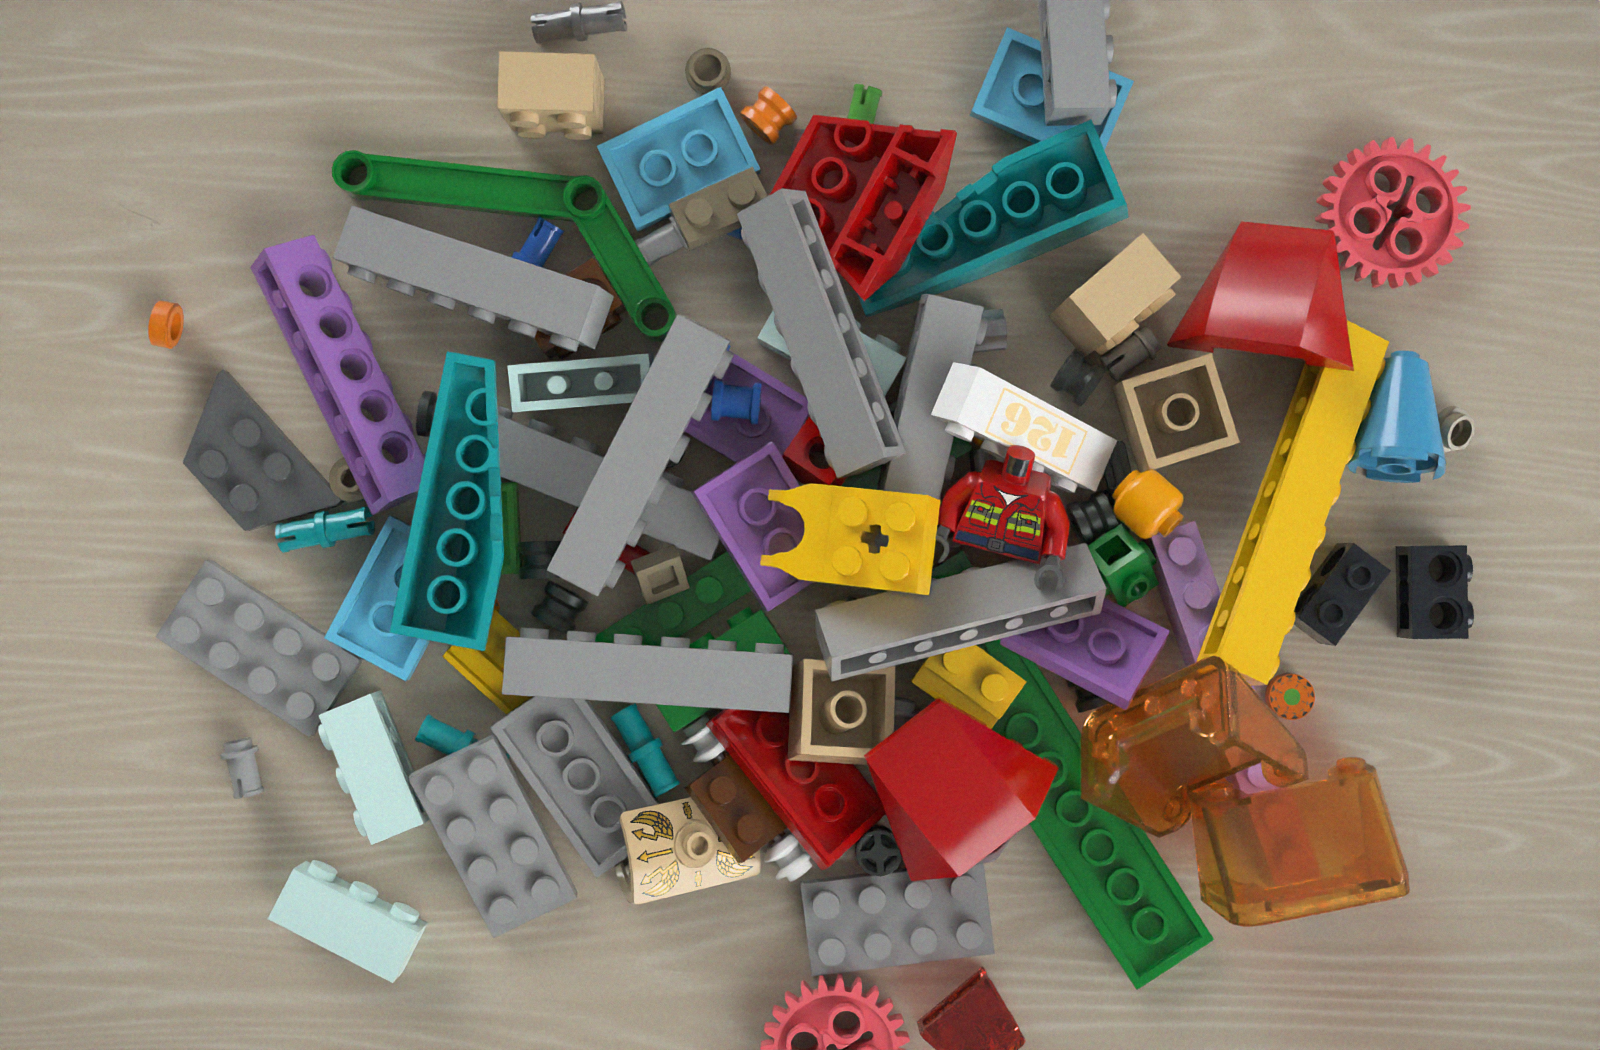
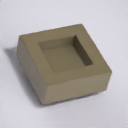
[631,545,690,605]

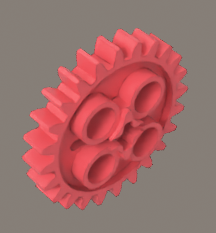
[1315,137,1471,289]
[760,973,910,1050]

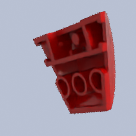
[769,115,957,301]
[1167,221,1354,371]
[864,697,1059,881]

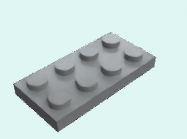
[156,560,364,737]
[490,696,661,878]
[408,734,577,938]
[801,863,995,976]

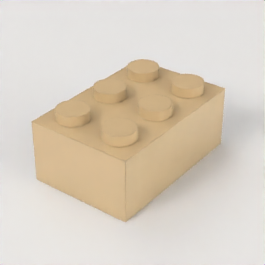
[1048,233,1181,357]

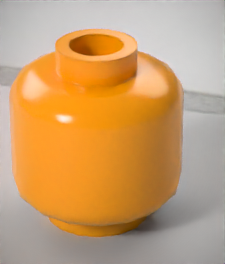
[1112,469,1184,539]

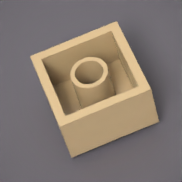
[497,51,605,140]
[1112,353,1240,473]
[788,659,895,765]

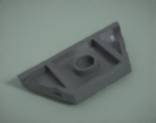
[183,370,345,531]

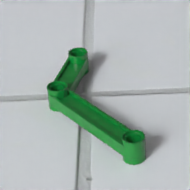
[332,150,677,342]

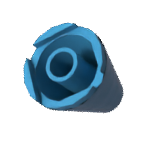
[1347,351,1446,483]

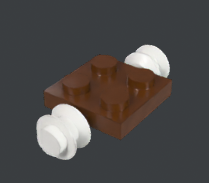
[681,714,812,882]

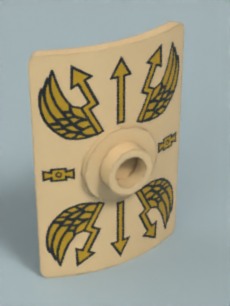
[619,797,761,905]

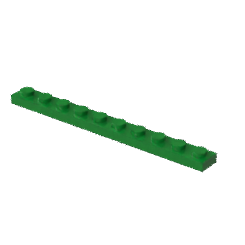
[595,437,973,646]

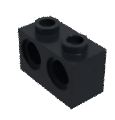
[1294,543,1391,646]
[1395,545,1474,639]

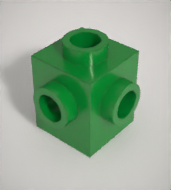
[1088,524,1159,607]

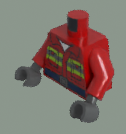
[936,445,1070,592]

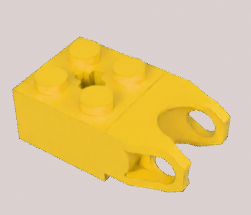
[760,483,940,595]

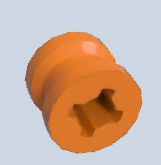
[739,86,797,145]

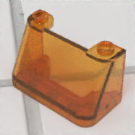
[1081,656,1309,838]
[1189,757,1410,927]

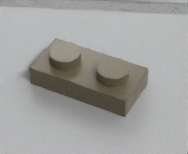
[669,167,768,251]

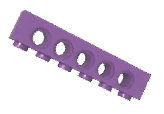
[250,235,426,515]

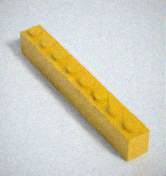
[1196,320,1389,686]

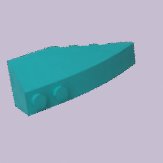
[857,119,1129,317]
[389,351,504,651]

